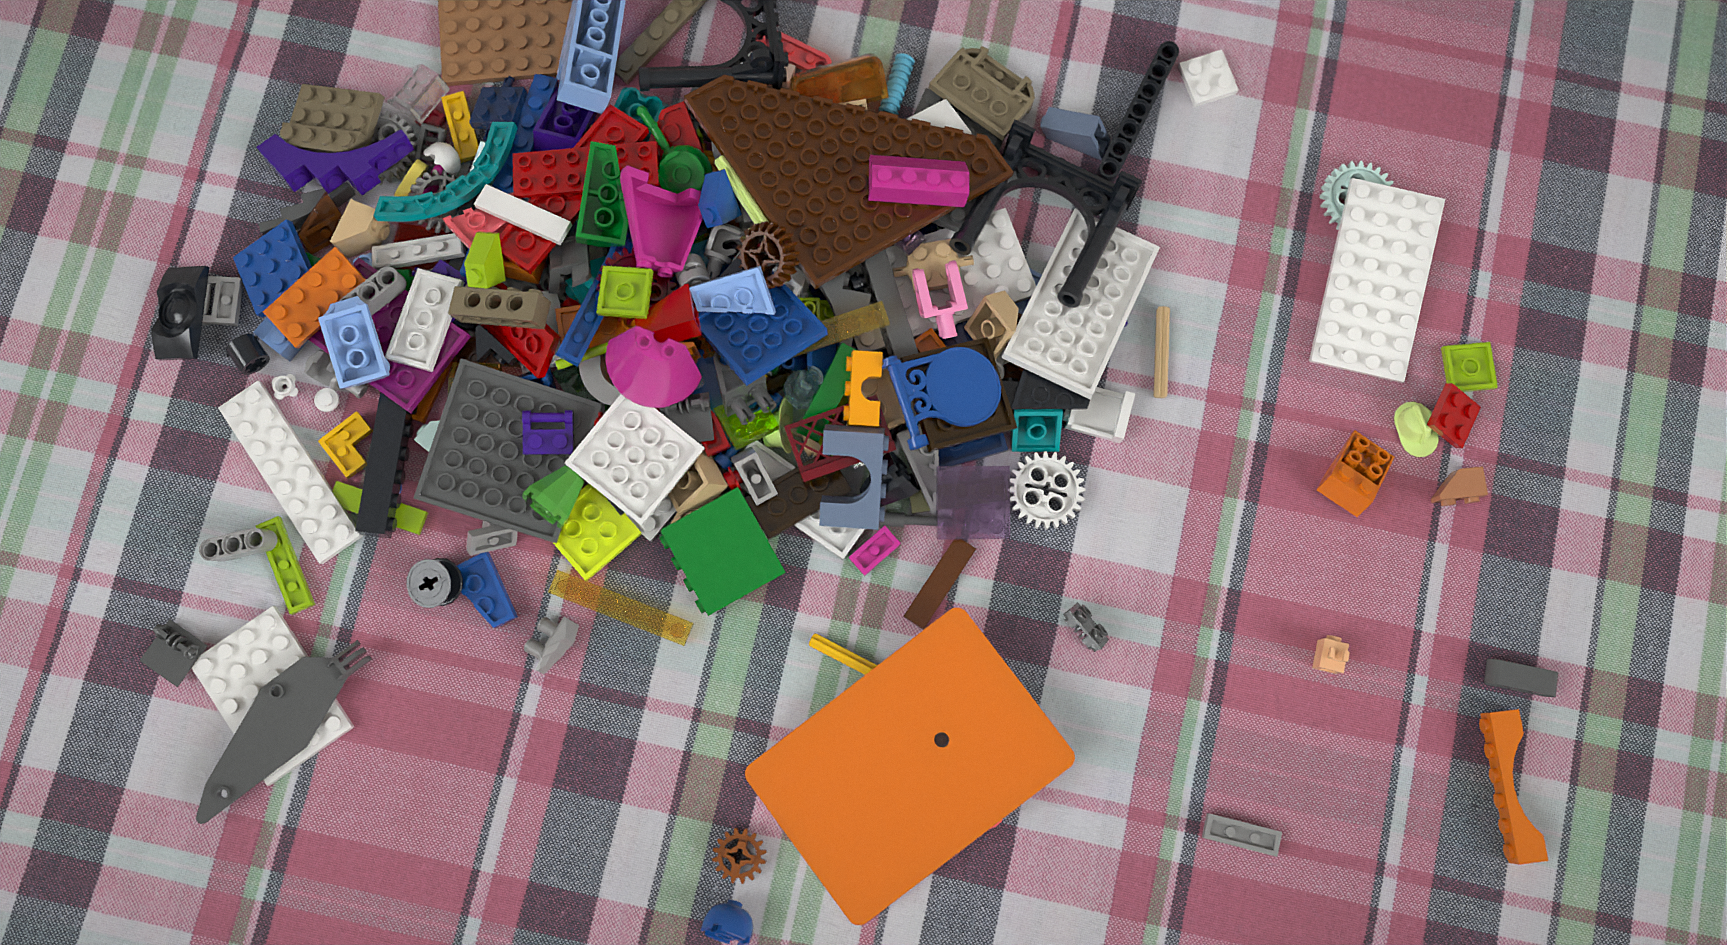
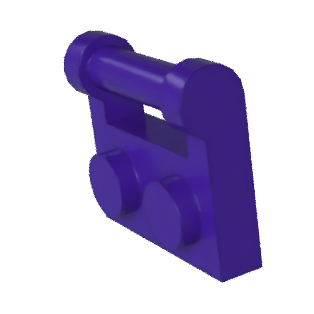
[522,410,574,455]

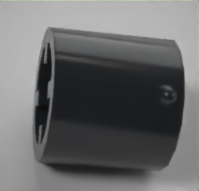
[226,333,270,375]

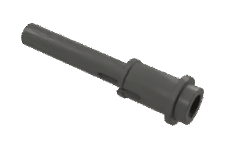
[879,512,952,529]

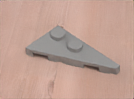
[896,424,939,512]

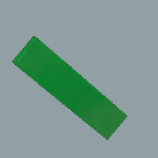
[796,343,858,443]

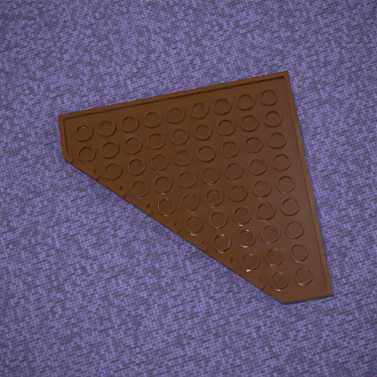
[684,75,1014,289]

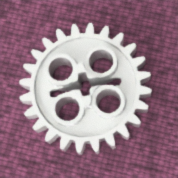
[1006,451,1086,530]

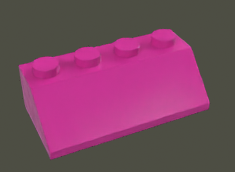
[869,155,969,207]

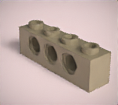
[448,284,551,329]

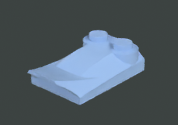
[318,296,390,389]

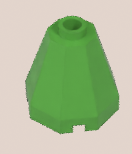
[522,466,584,529]

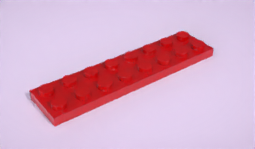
[499,104,649,275]

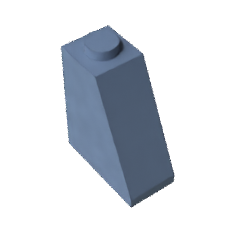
[1040,107,1110,160]

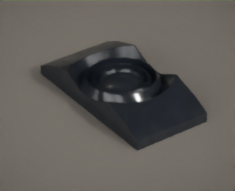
[151,265,210,361]

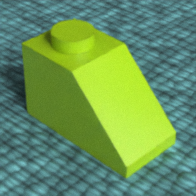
[464,231,506,289]

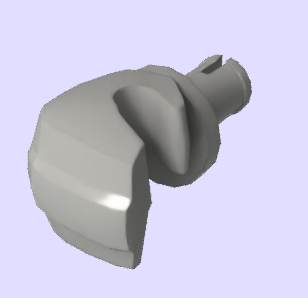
[704,223,744,280]
[304,350,368,399]

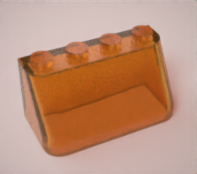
[788,53,889,104]

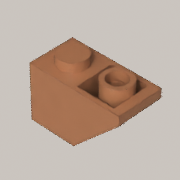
[1431,466,1488,506]

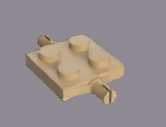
[892,239,974,293]

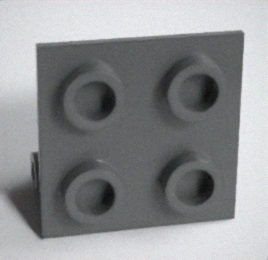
[659,392,714,442]
[1063,602,1109,652]
[140,619,208,687]

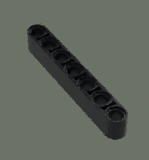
[1096,41,1179,183]

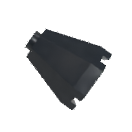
[859,451,921,507]

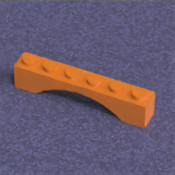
[1479,709,1549,865]

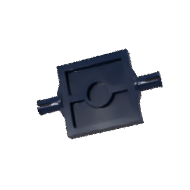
[469,75,528,141]

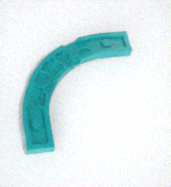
[373,122,517,222]

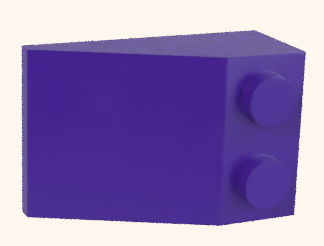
[533,87,597,152]

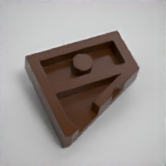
[297,192,343,254]

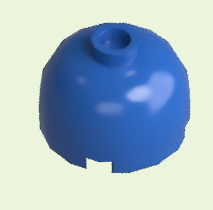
[701,900,753,945]

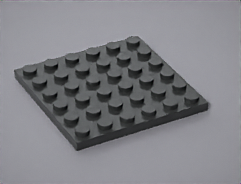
[413,359,603,543]

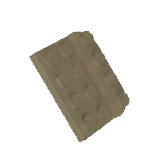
[928,46,1035,141]
[280,84,385,153]

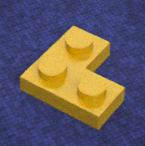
[318,411,373,479]

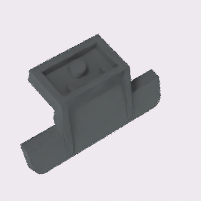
[547,223,592,294]

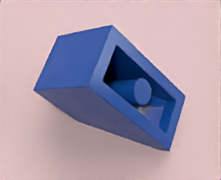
[698,169,742,228]

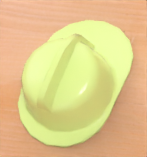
[762,396,793,454]
[1394,402,1439,457]

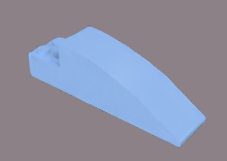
[556,0,626,114]

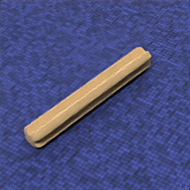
[1154,306,1170,399]

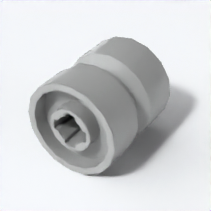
[674,253,711,287]

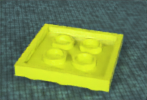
[552,483,642,581]

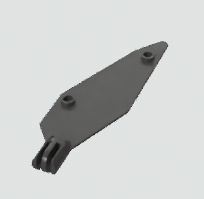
[196,640,372,824]

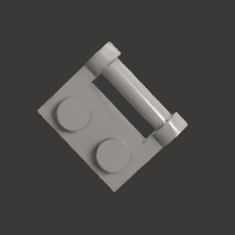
[202,276,243,326]

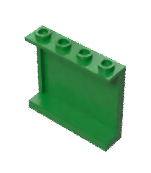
[659,487,786,616]

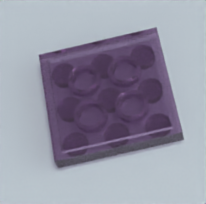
[936,466,1010,540]

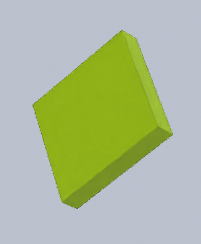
[596,266,653,319]
[1441,342,1498,392]

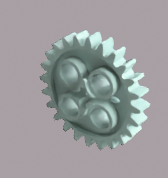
[1319,161,1394,230]

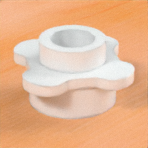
[272,374,298,400]

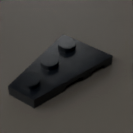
[1011,368,1090,410]

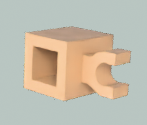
[1312,635,1350,674]

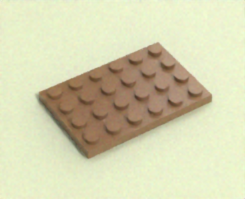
[438,0,573,86]

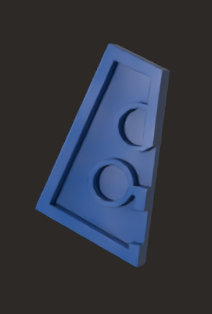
[457,552,518,628]

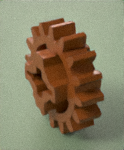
[712,828,767,884]

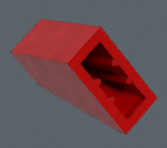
[635,283,702,343]

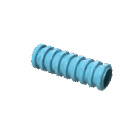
[878,53,915,115]

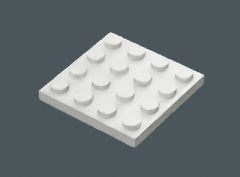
[565,394,705,526]

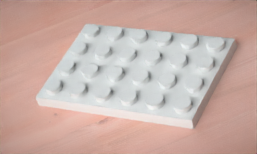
[192,606,354,786]

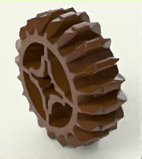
[736,221,801,289]

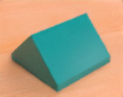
[1011,409,1063,452]

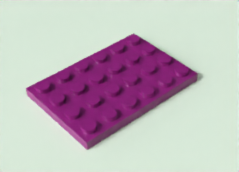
[309,257,471,413]

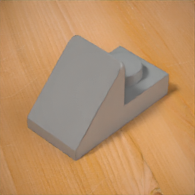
[466,521,518,556]

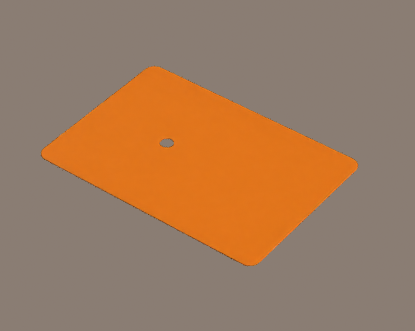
[745,607,1075,925]

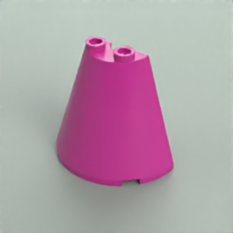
[620,166,703,277]
[606,326,702,408]

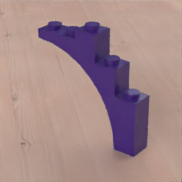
[256,129,415,196]

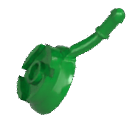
[636,105,713,194]

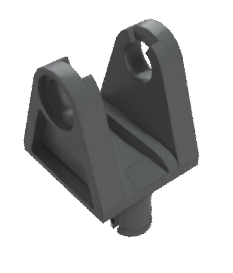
[714,352,776,425]

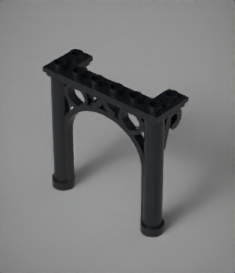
[638,0,788,92]
[949,119,1143,308]

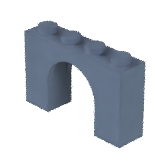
[819,424,889,530]

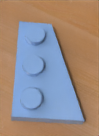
[689,266,776,315]

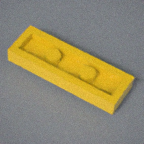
[441,91,479,163]

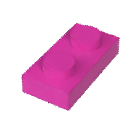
[848,526,901,577]

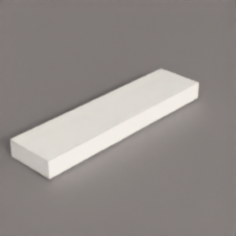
[474,184,572,245]
[372,233,466,270]

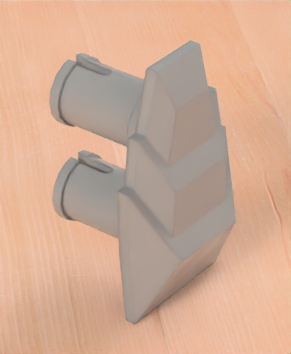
[524,617,579,674]

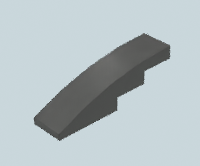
[259,182,356,235]

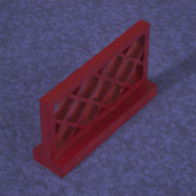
[784,394,897,482]

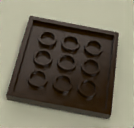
[900,337,1018,452]

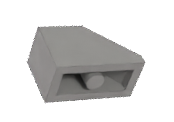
[731,446,778,505]

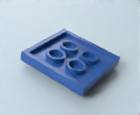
[233,219,312,317]

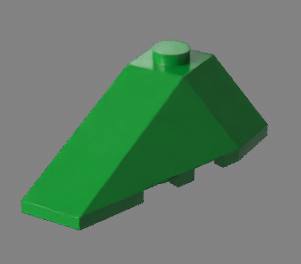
[576,141,628,247]

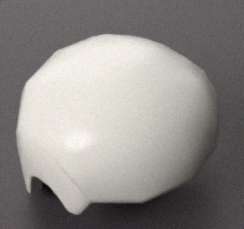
[424,142,461,175]

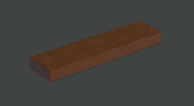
[903,536,976,630]

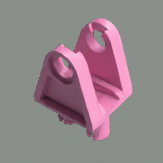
[912,260,968,339]

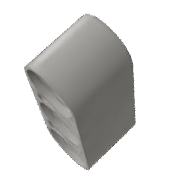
[340,266,406,316]
[199,528,277,562]

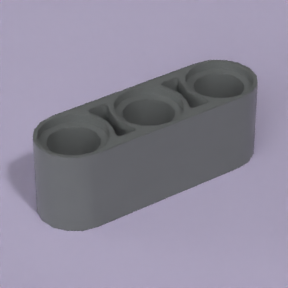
[1484,659,1559,698]

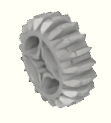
[408,170,459,234]

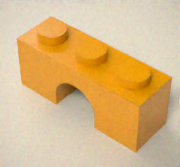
[843,350,883,428]

